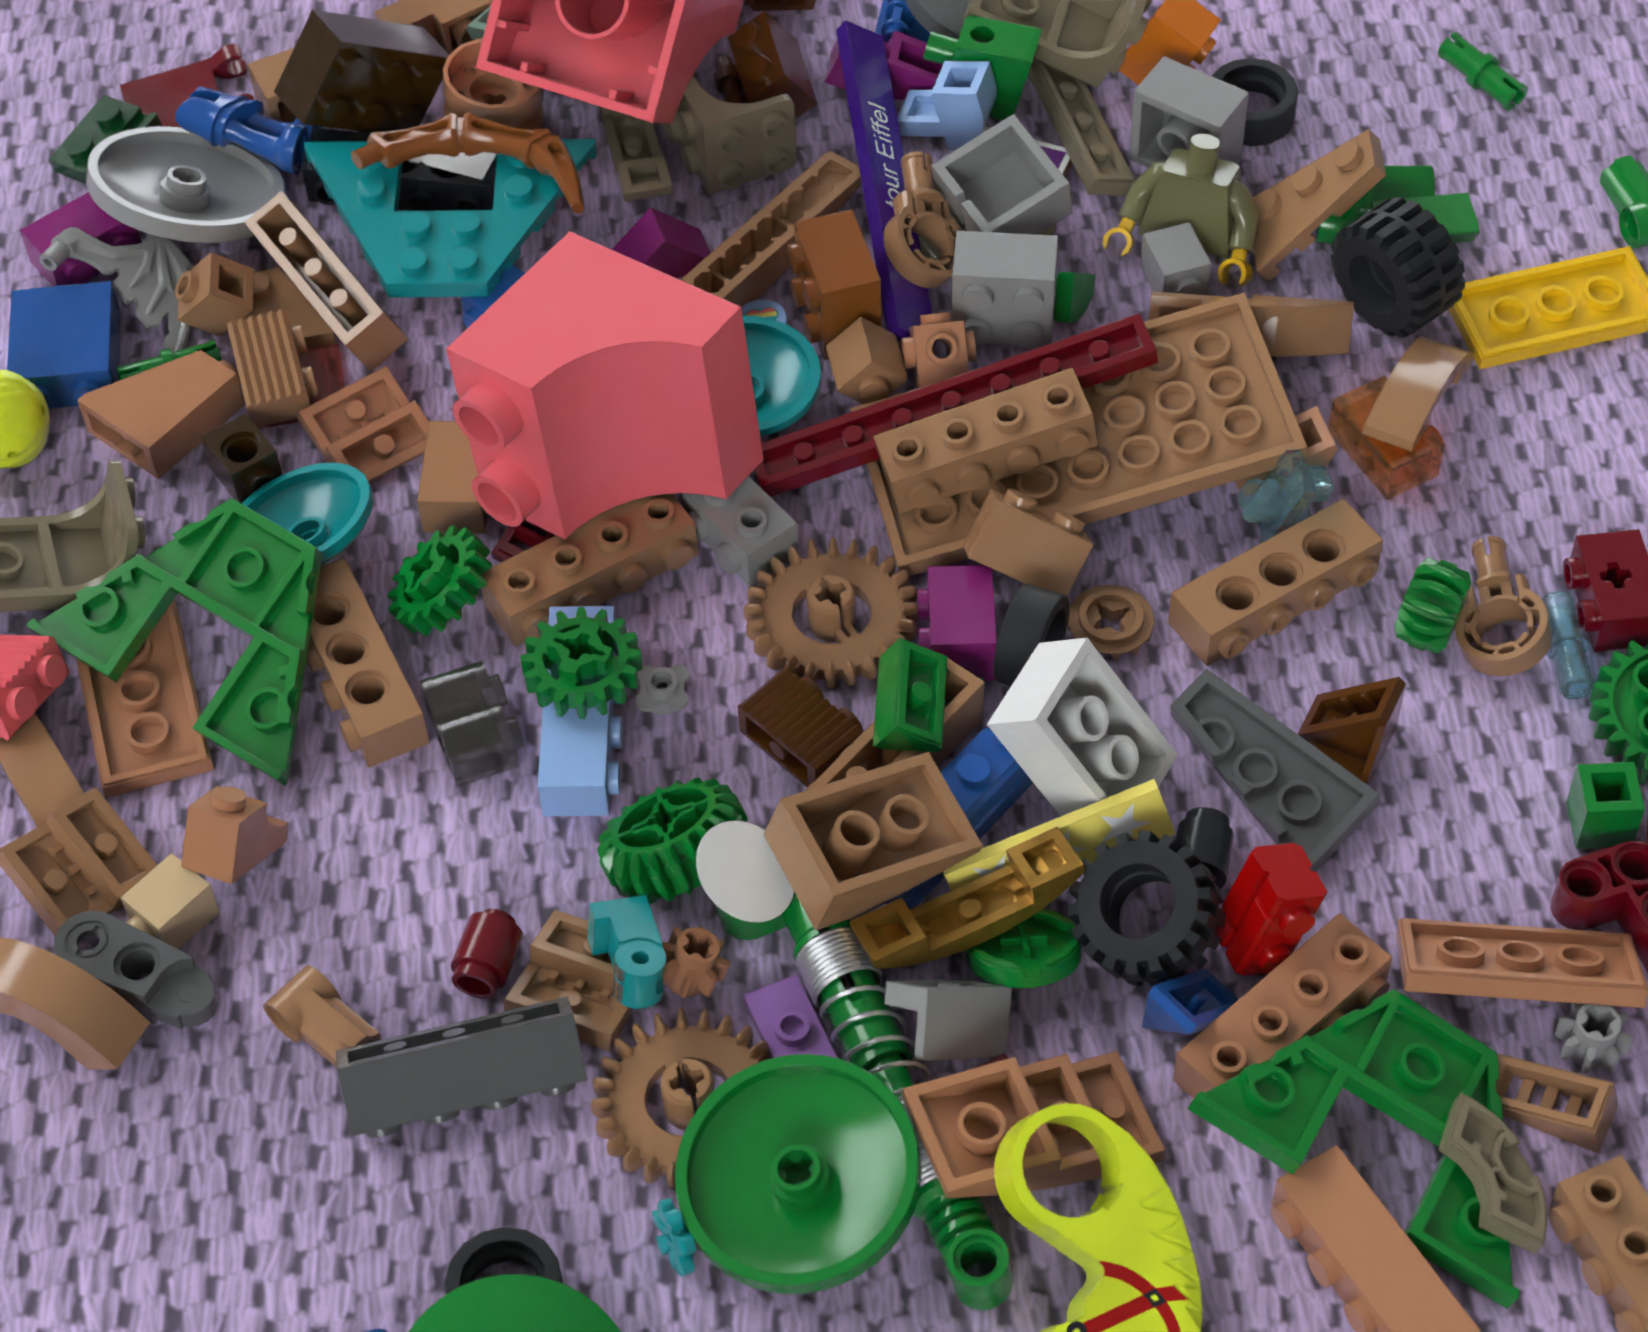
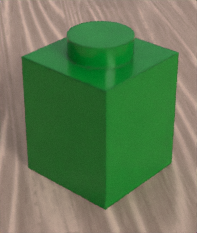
[1566,762,1645,849]

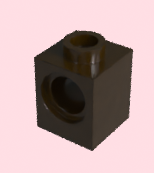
[201,414,283,504]

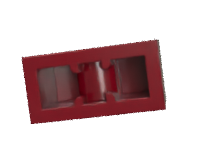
[1563,529,1648,652]

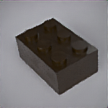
[274,9,449,133]

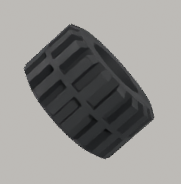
[1331,197,1466,338]
[1067,831,1226,987]

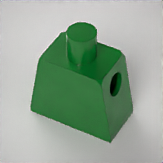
[923,15,1042,121]

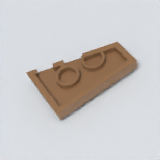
[1253,129,1386,281]

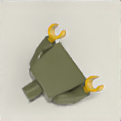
[1103,134,1259,286]

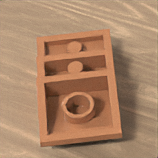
[902,1051,1165,1198]

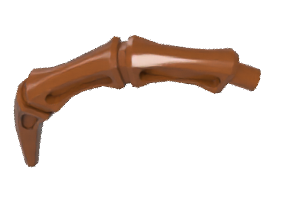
[351,112,585,213]

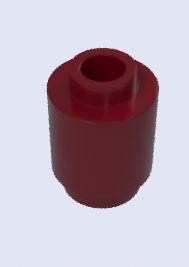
[451,909,523,999]

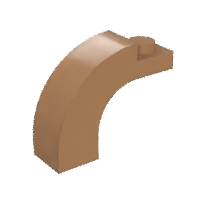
[0,937,150,1070]

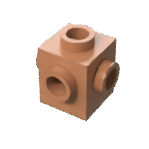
[901,312,976,388]

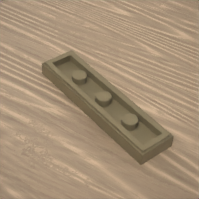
[1028,58,1135,196]

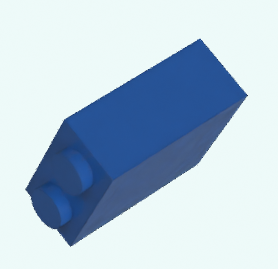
[7,281,121,409]

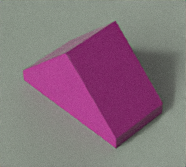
[611,207,711,278]

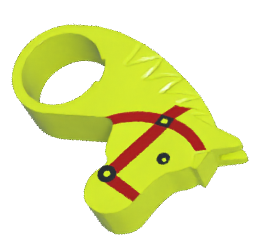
[994,1103,1202,1332]

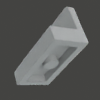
[885,979,1011,1061]

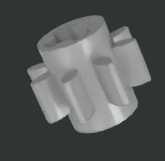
[1555,1003,1634,1075]

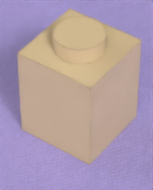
[120,853,220,949]

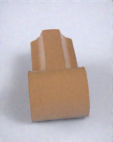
[263,965,381,1068]

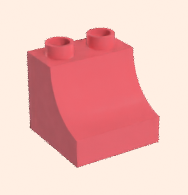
[475,0,744,124]
[446,231,764,539]

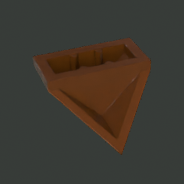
[1298,676,1406,786]

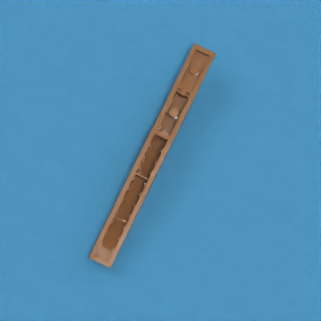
[681,150,862,308]

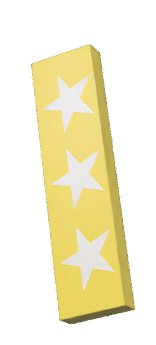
[943,779,1176,891]

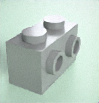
[682,476,799,586]

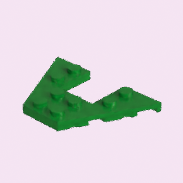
[26,498,323,786]
[1187,989,1519,1309]

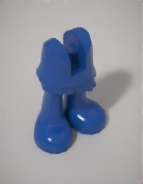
[175,87,323,175]

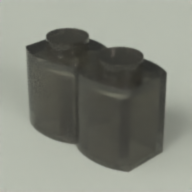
[420,661,525,787]

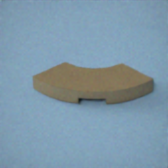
[1438,1093,1547,1254]

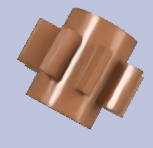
[662,926,730,998]

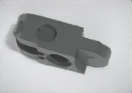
[54,911,219,1029]

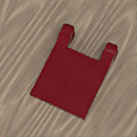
[120,44,254,127]

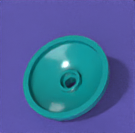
[743,316,821,437]
[242,463,374,566]

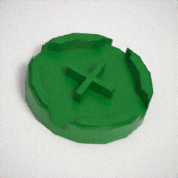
[966,909,1082,988]

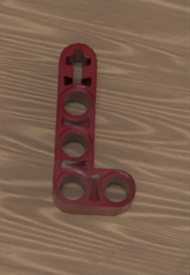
[1550,841,1648,972]

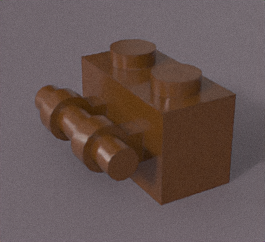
[714,11,818,119]

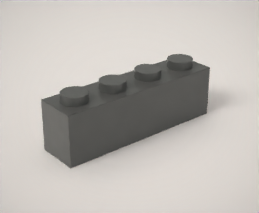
[336,996,588,1138]

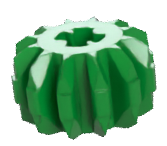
[1394,557,1471,654]

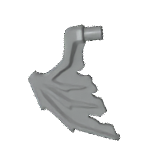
[39,227,195,352]

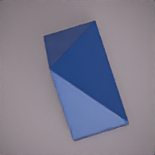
[1142,968,1239,1034]

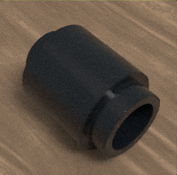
[1176,807,1234,889]

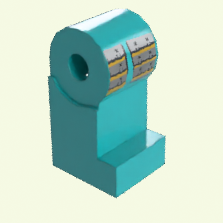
[587,895,666,1009]

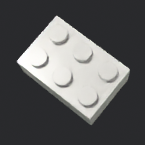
[987,637,1178,816]

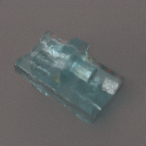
[1238,449,1334,544]

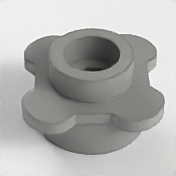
[635,664,690,715]

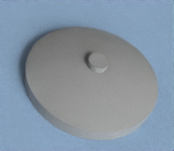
[86,127,285,243]

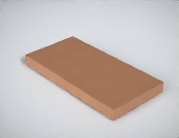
[76,599,214,798]
[1396,918,1648,1008]

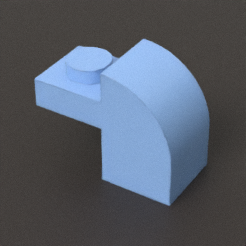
[897,61,997,151]

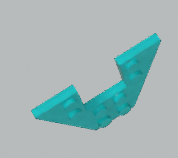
[304,139,597,298]

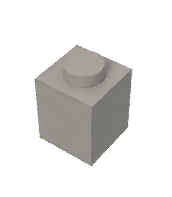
[1140,222,1211,295]

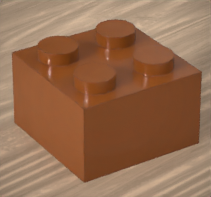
[788,209,882,360]

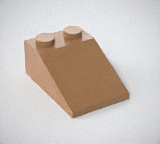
[763,752,983,931]

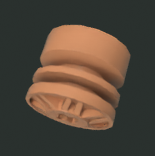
[443,38,544,130]

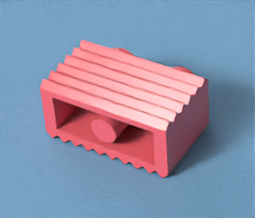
[0,635,70,741]

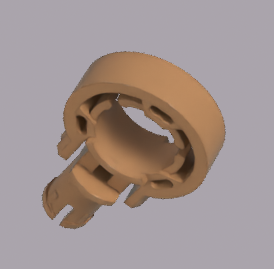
[883,151,961,288]
[1455,536,1554,676]

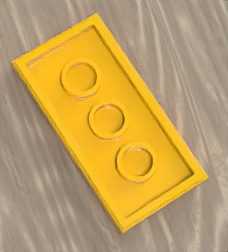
[1448,246,1648,370]

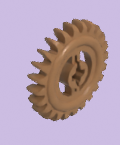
[744,537,918,688]
[591,1008,769,1189]

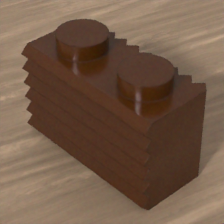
[738,667,863,787]

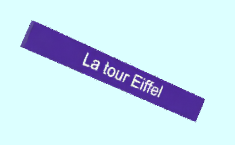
[836,20,938,346]

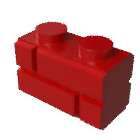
[1215,843,1328,976]

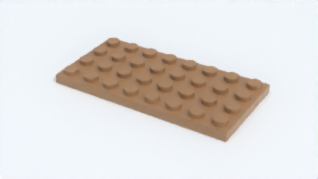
[850,292,1308,576]

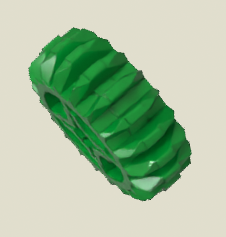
[597,777,748,904]

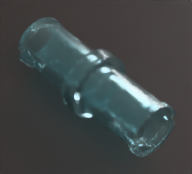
[1542,591,1595,699]

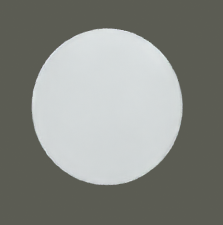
[696,821,794,923]

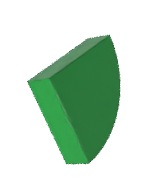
[1054,271,1096,323]

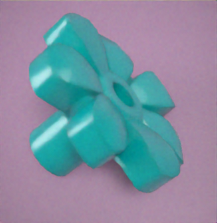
[652,1198,696,1277]

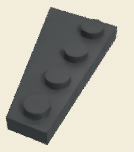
[1171,669,1380,872]

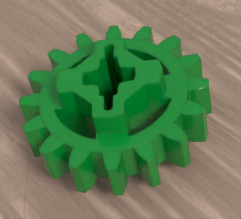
[387,525,492,636]
[521,607,643,719]

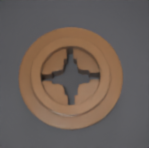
[1068,585,1154,661]

